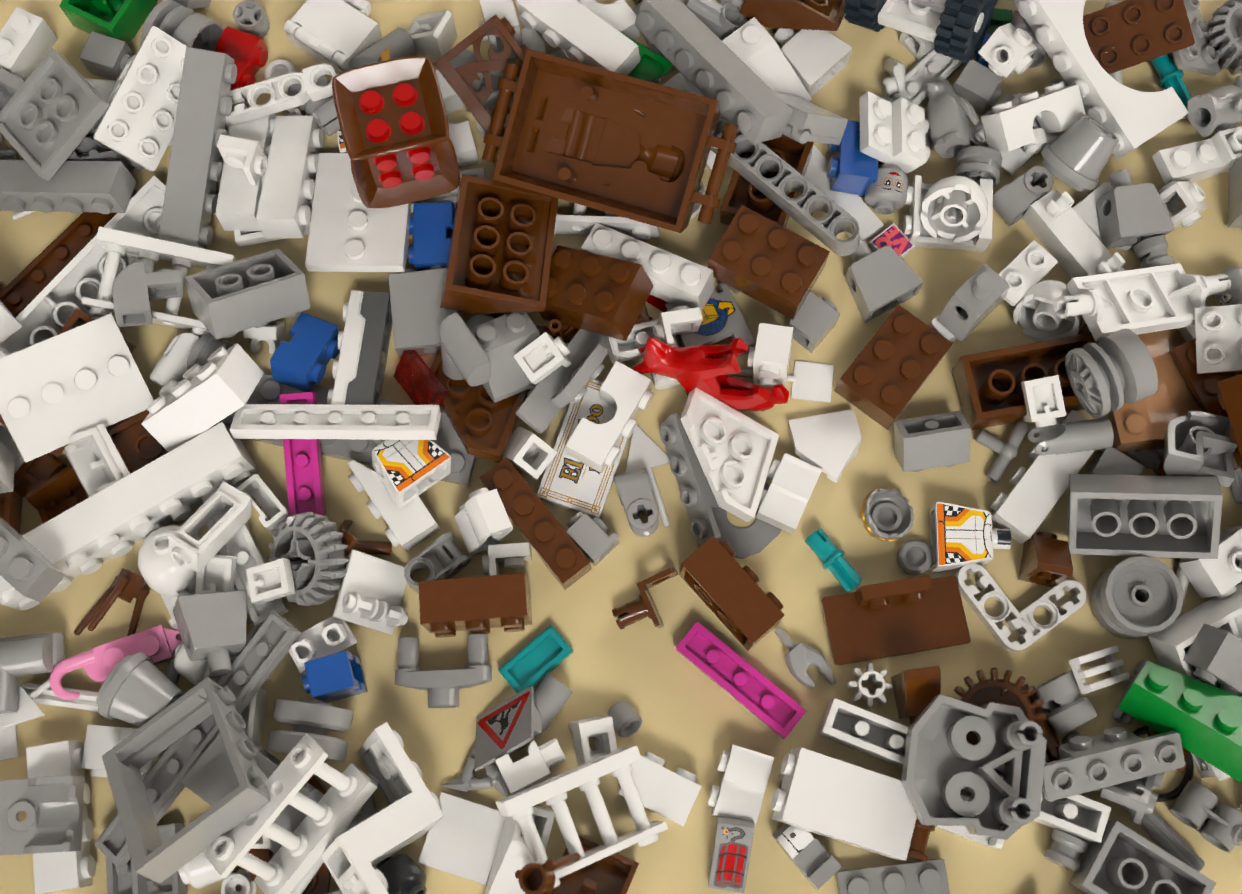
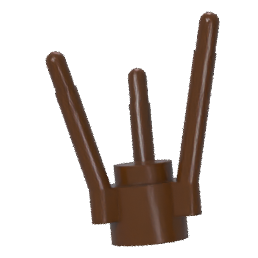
[74,568,149,636]
[515,853,580,894]

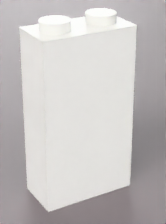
[771,747,917,861]

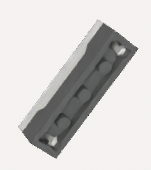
[327,290,392,405]

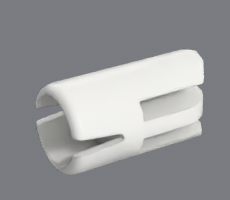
[149,333,200,388]

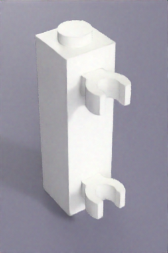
[1022,188,1126,278]

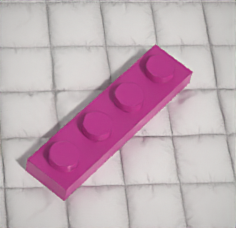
[279,392,326,516]
[675,621,806,739]

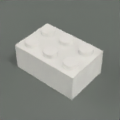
[142,343,264,452]

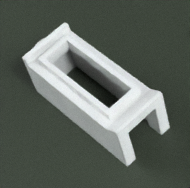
[168,481,252,573]

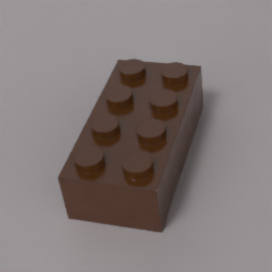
[952,333,1095,430]

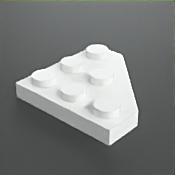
[680,387,779,522]

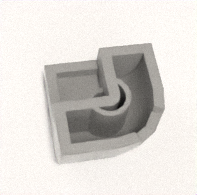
[1163,411,1238,487]

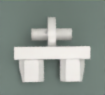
[289,616,358,673]

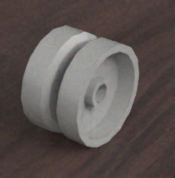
[1090,556,1184,639]
[266,699,354,762]

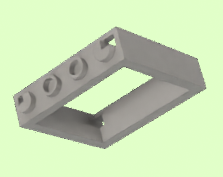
[102,677,271,884]

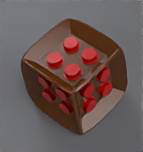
[332,56,460,208]

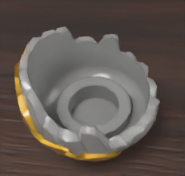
[861,489,915,542]

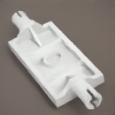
[1054,263,1231,341]

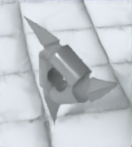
[442,747,509,797]

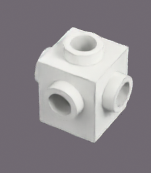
[978,23,1037,78]
[1159,180,1208,229]

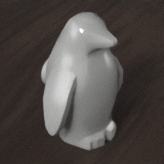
[1184,76,1242,137]
[925,80,979,158]

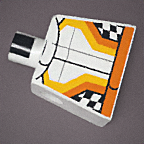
[372,440,451,509]
[929,502,1011,572]

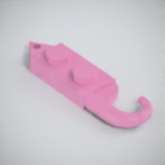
[49,624,182,700]

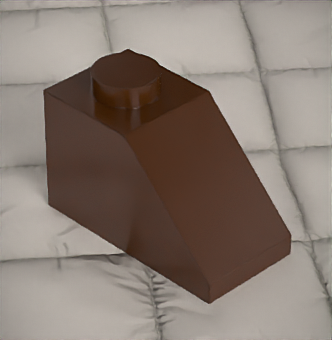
[1018,532,1073,587]
[891,666,941,724]

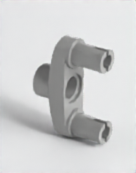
[395,634,492,708]

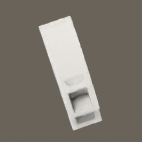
[1152,126,1242,185]

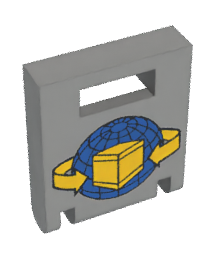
[665,282,756,356]

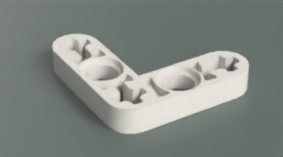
[955,563,1086,652]

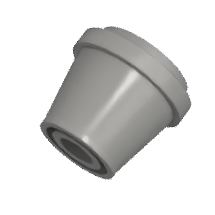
[1041,115,1119,192]
[96,652,184,727]

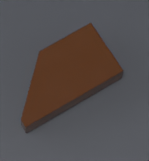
[14,453,67,497]

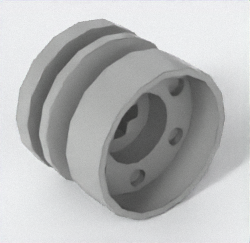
[140,0,224,52]
[1065,329,1158,418]

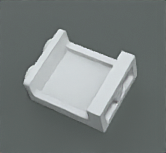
[903,175,993,252]

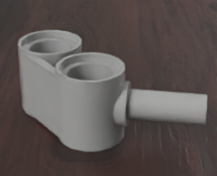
[1169,780,1242,853]

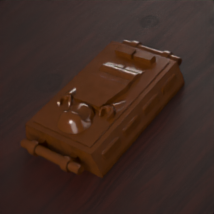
[482,49,738,233]

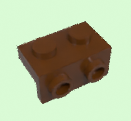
[25,465,89,524]

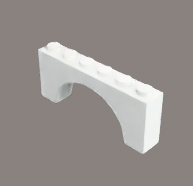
[1013,0,1189,160]

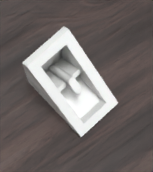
[407,10,457,60]

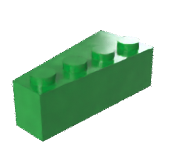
[1118,661,1242,783]

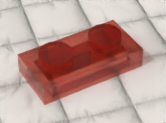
[394,350,448,408]

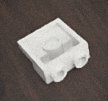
[859,92,930,174]

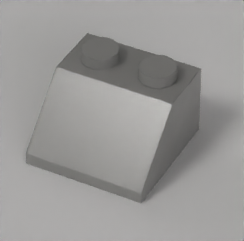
[469,312,540,403]

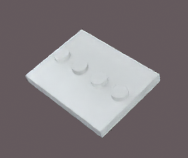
[305,153,412,272]
[0,313,154,463]

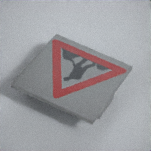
[474,685,542,771]

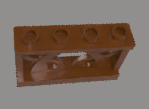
[434,14,528,151]

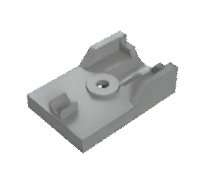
[0,776,84,855]

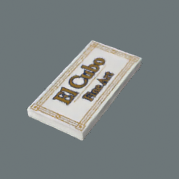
[537,379,638,519]

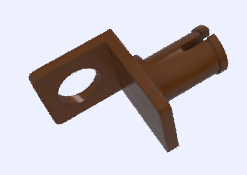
[612,567,679,630]

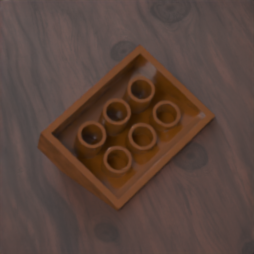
[440,174,558,314]

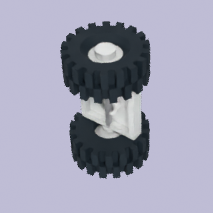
[844,0,998,63]

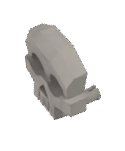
[901,694,1047,840]

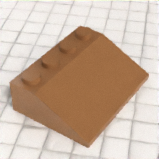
[1078,323,1201,454]

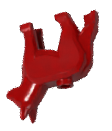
[631,337,790,411]

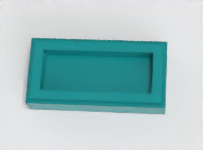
[498,625,573,693]

